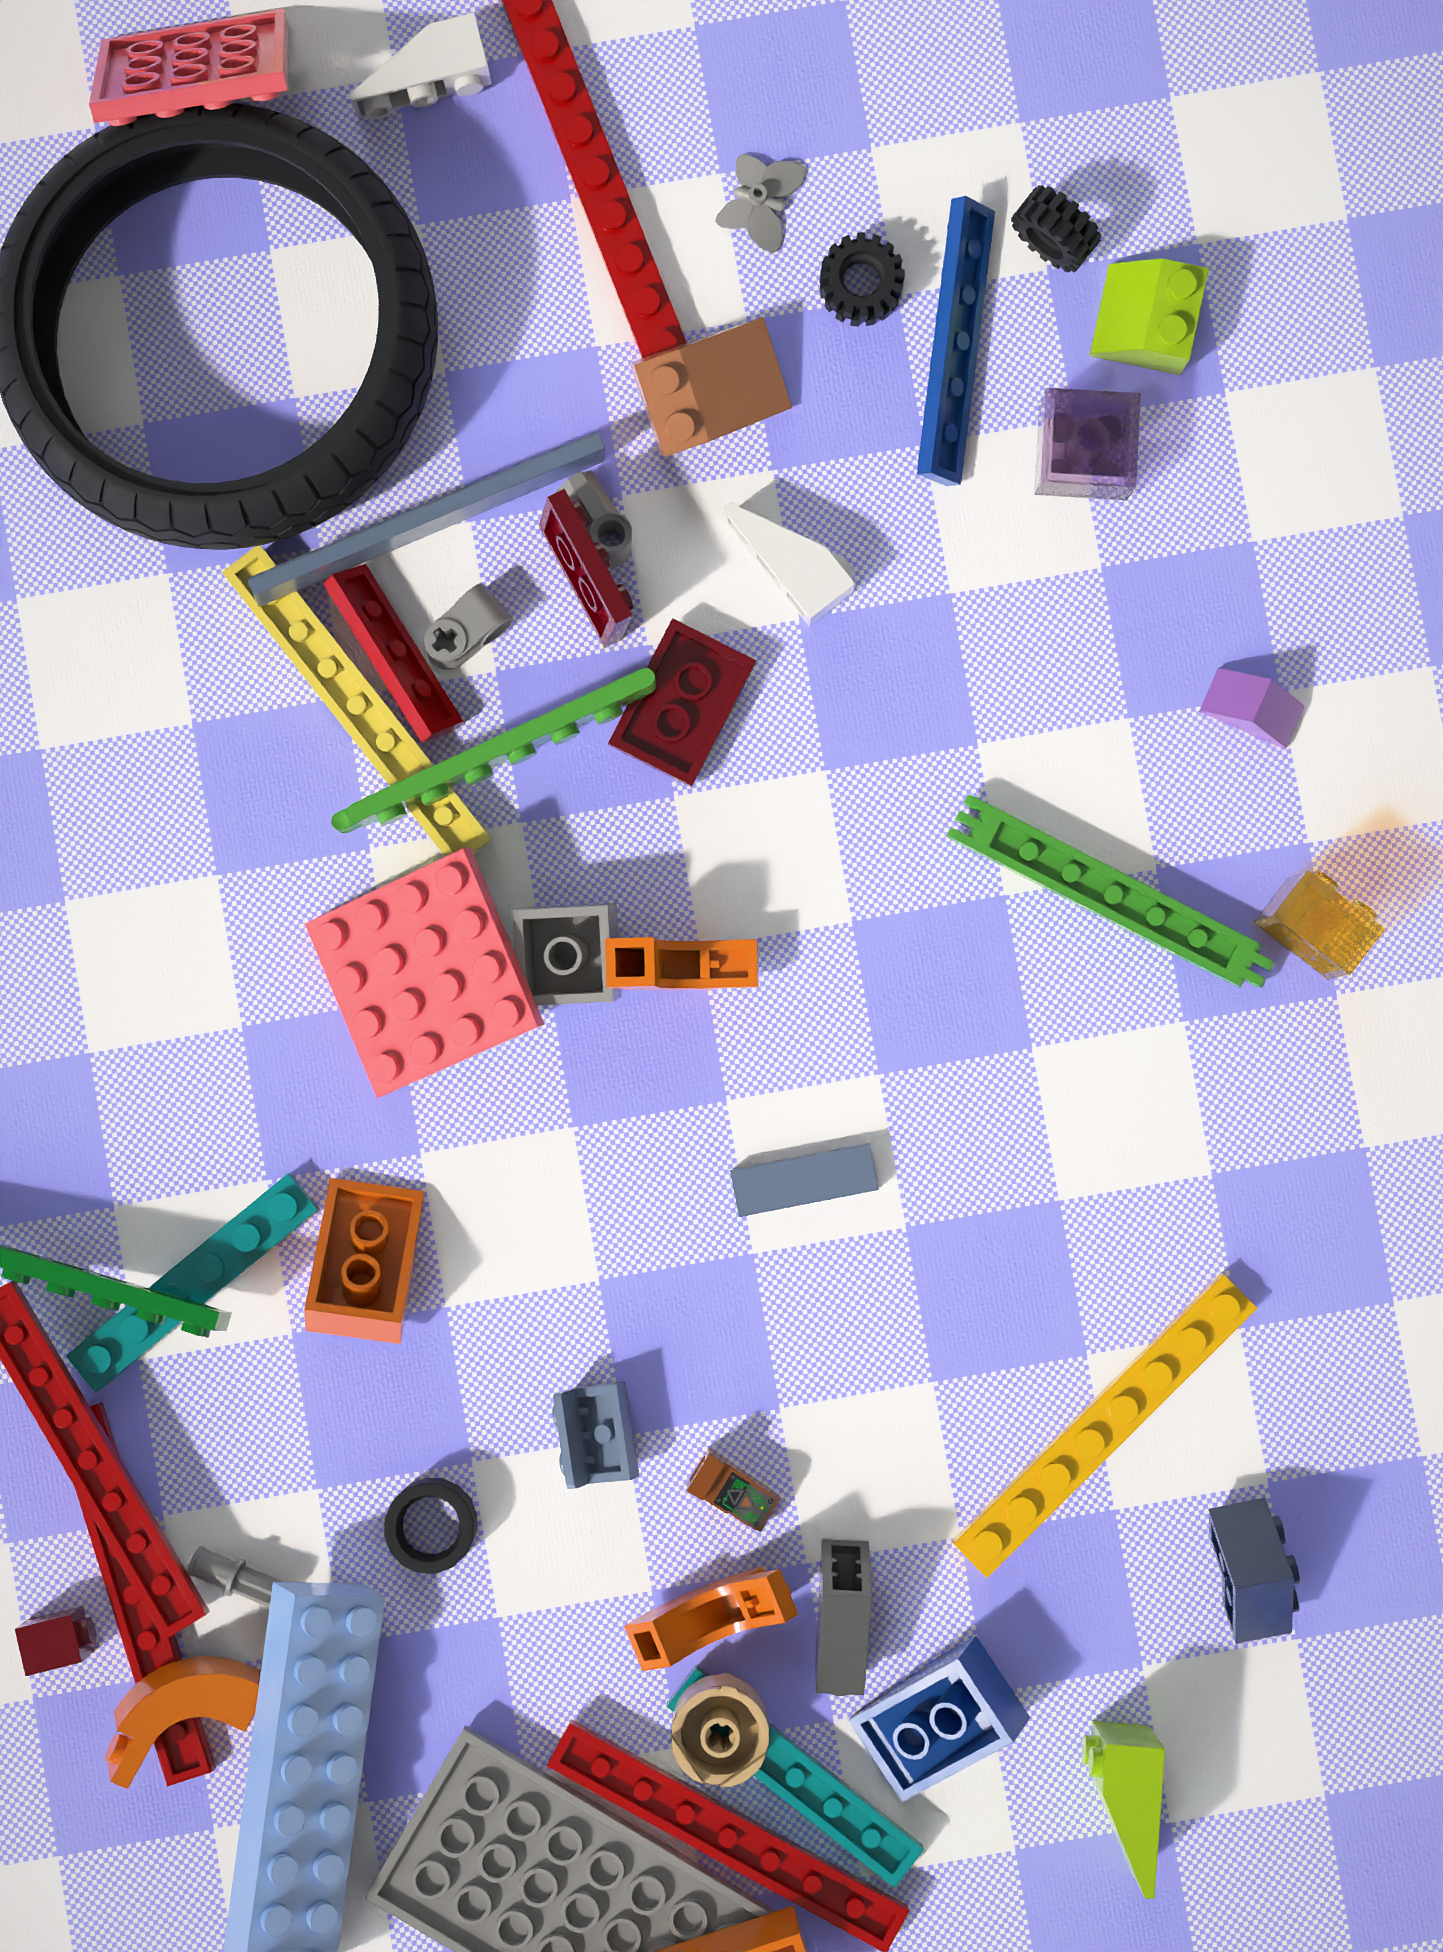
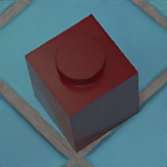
[14,1606,97,1677]

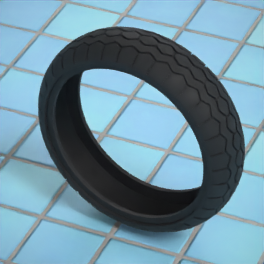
[0,103,438,550]

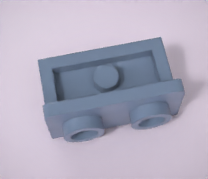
[552,1381,640,1489]

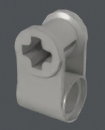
[424,582,514,670]

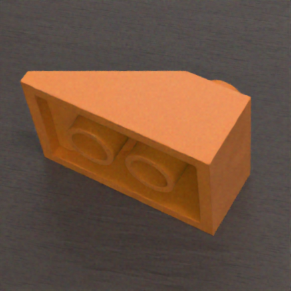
[304,1178,424,1344]

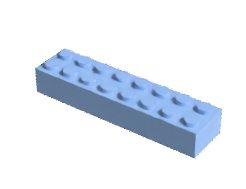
[223,1582,385,1952]

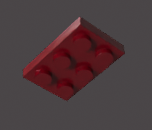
[539,489,634,649]
[608,618,756,788]

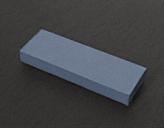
[730,1143,879,1217]

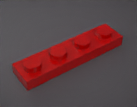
[323,564,464,743]

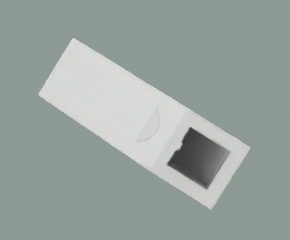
[350,12,492,119]

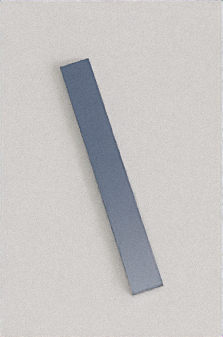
[247,433,605,607]

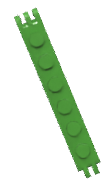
[331,668,656,834]
[946,794,1275,988]

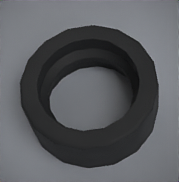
[384,1478,477,1574]

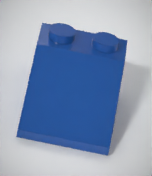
[848,1636,1031,1802]

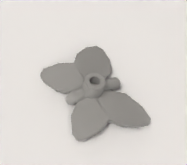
[715,154,806,254]

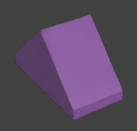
[1198,668,1305,749]

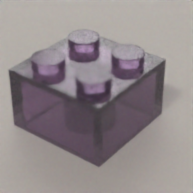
[1034,388,1141,501]

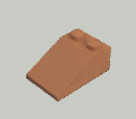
[630,317,792,457]

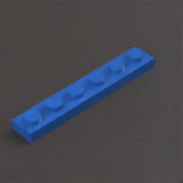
[917,195,995,486]

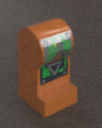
[686,1447,782,1532]

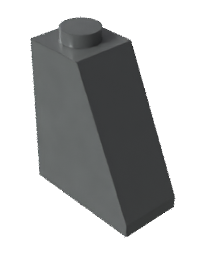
[815,1539,872,1696]

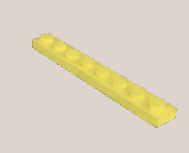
[222,546,492,857]

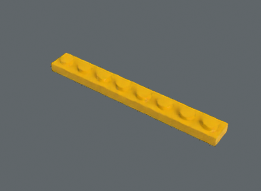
[952,1273,1258,1578]

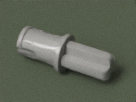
[187,1546,282,1608]

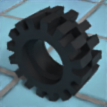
[1011,185,1101,273]
[819,232,905,327]

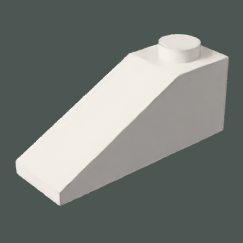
[722,502,856,627]

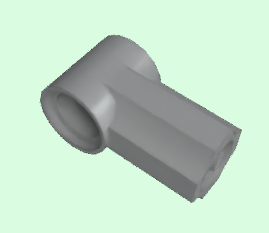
[556,470,632,568]

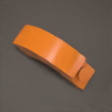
[605,937,759,990]
[624,1567,798,1671]
[105,1656,261,1789]

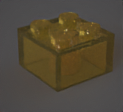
[1253,870,1385,980]

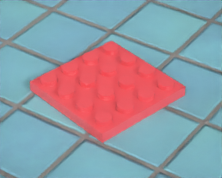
[89,8,289,126]
[305,848,545,1098]

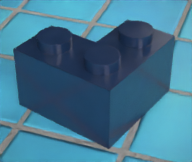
[1209,1498,1300,1644]

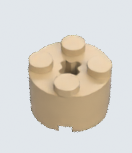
[671,1673,770,1787]

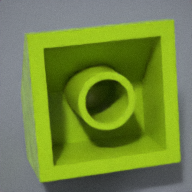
[1089,258,1209,376]

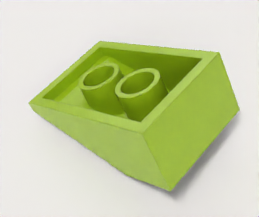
[1082,1721,1165,1899]

